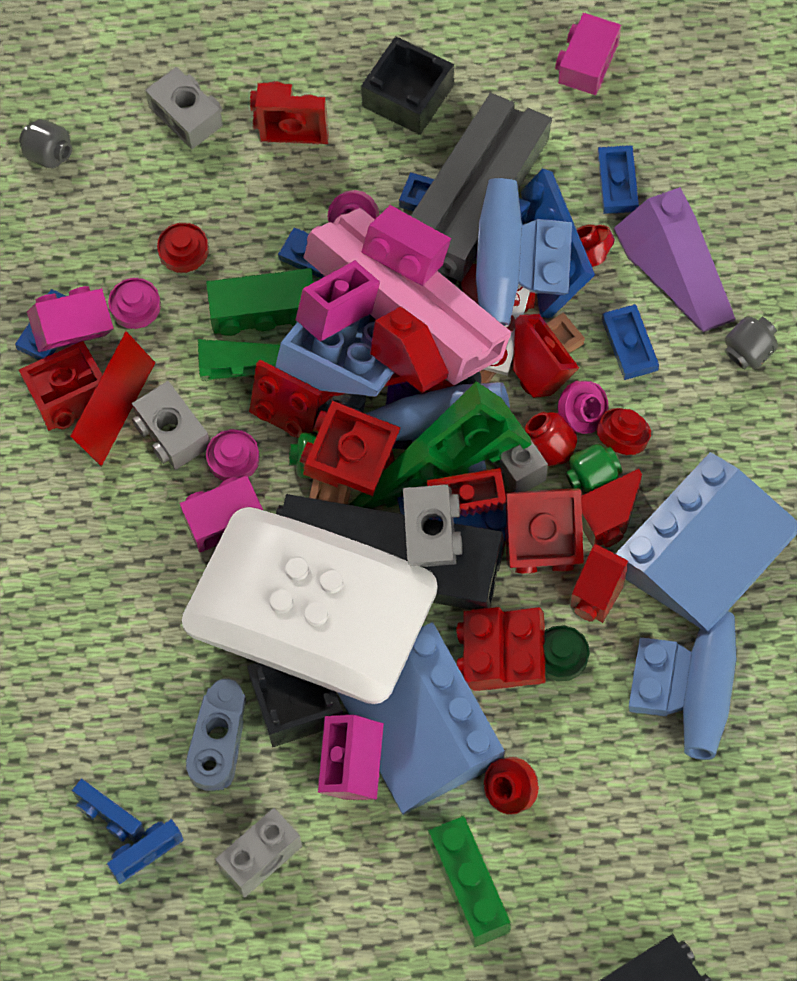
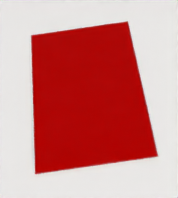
[70,331,156,467]

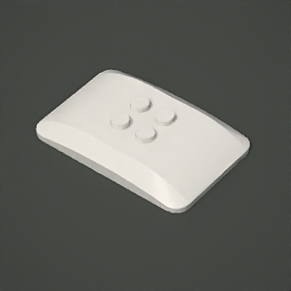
[182,507,438,704]

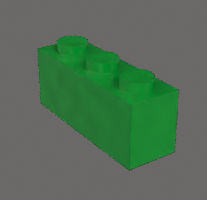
[206,268,313,336]
[428,816,511,948]

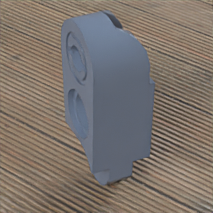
[186,679,246,791]

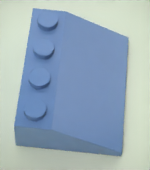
[275,314,394,396]
[616,452,797,632]
[337,622,505,815]

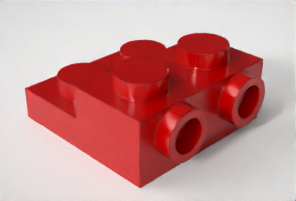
[250,81,329,144]
[19,341,102,431]
[300,401,401,496]
[505,488,584,574]
[457,607,545,691]

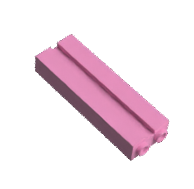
[304,208,512,385]

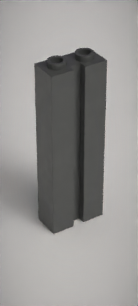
[411,92,552,282]

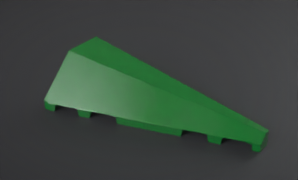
[198,339,280,381]
[349,381,532,509]

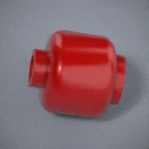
[525,412,578,466]

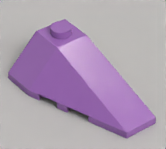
[614,187,736,332]

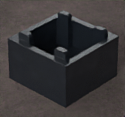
[361,36,454,135]
[247,662,343,748]

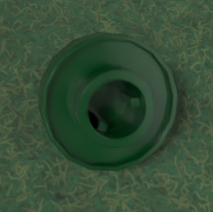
[543,625,590,682]

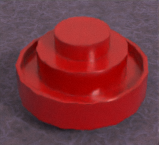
[157,223,209,273]
[576,224,615,267]
[597,408,651,455]
[483,756,539,815]

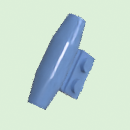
[476,178,572,326]
[366,382,510,473]
[629,611,737,760]

